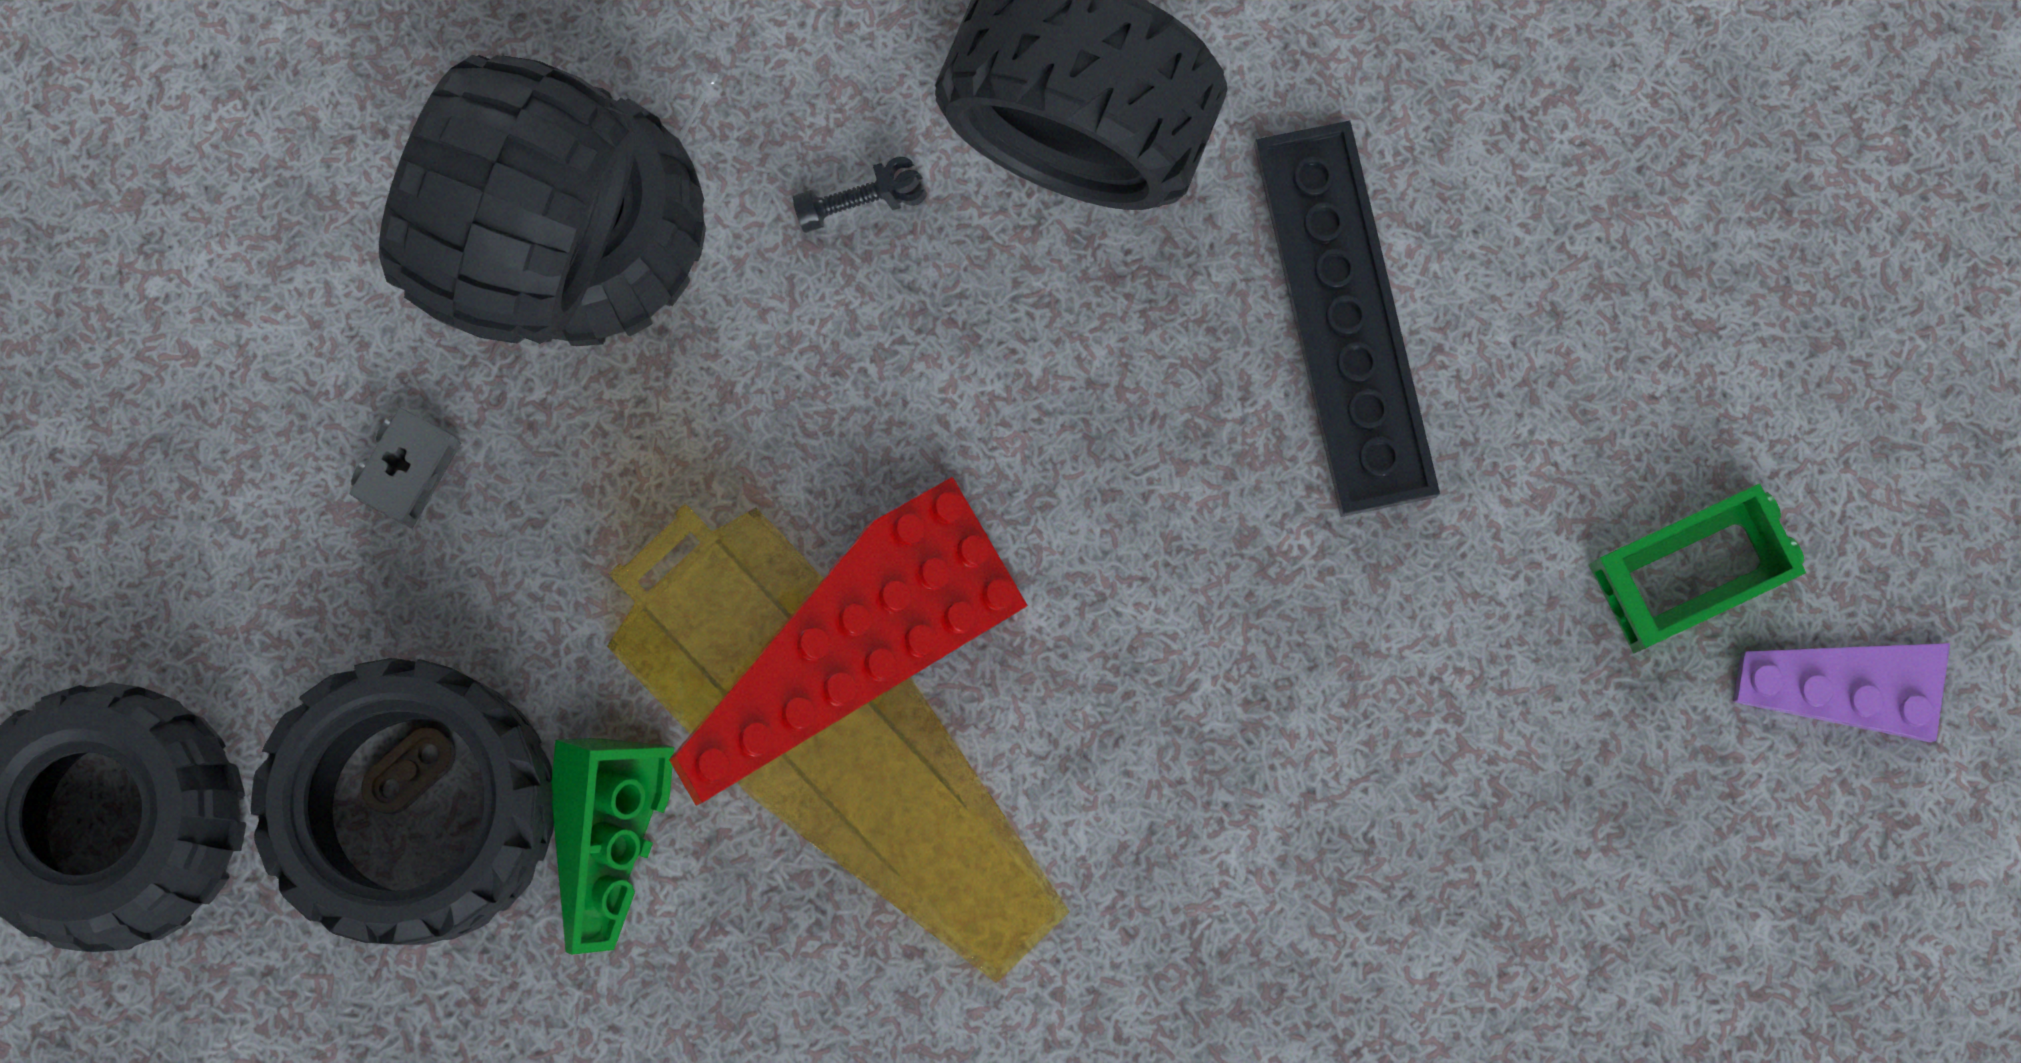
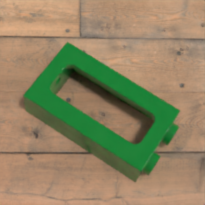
[1589,483,1806,654]

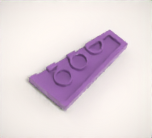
[1733,643,1950,742]

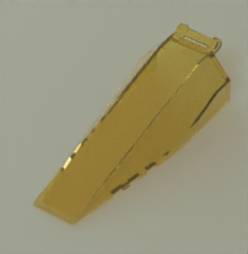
[607,503,1070,983]

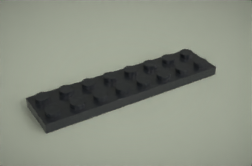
[1254,120,1440,517]

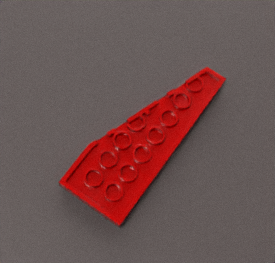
[669,476,1028,806]

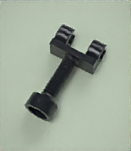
[793,157,927,233]

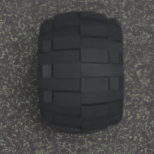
[379,55,636,344]
[545,87,706,346]
[0,682,246,952]

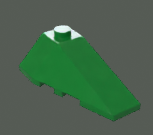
[551,738,675,955]

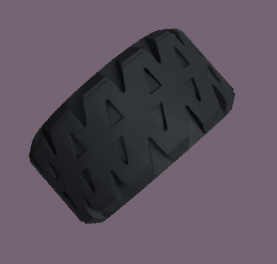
[935,0,1228,210]
[250,658,554,945]

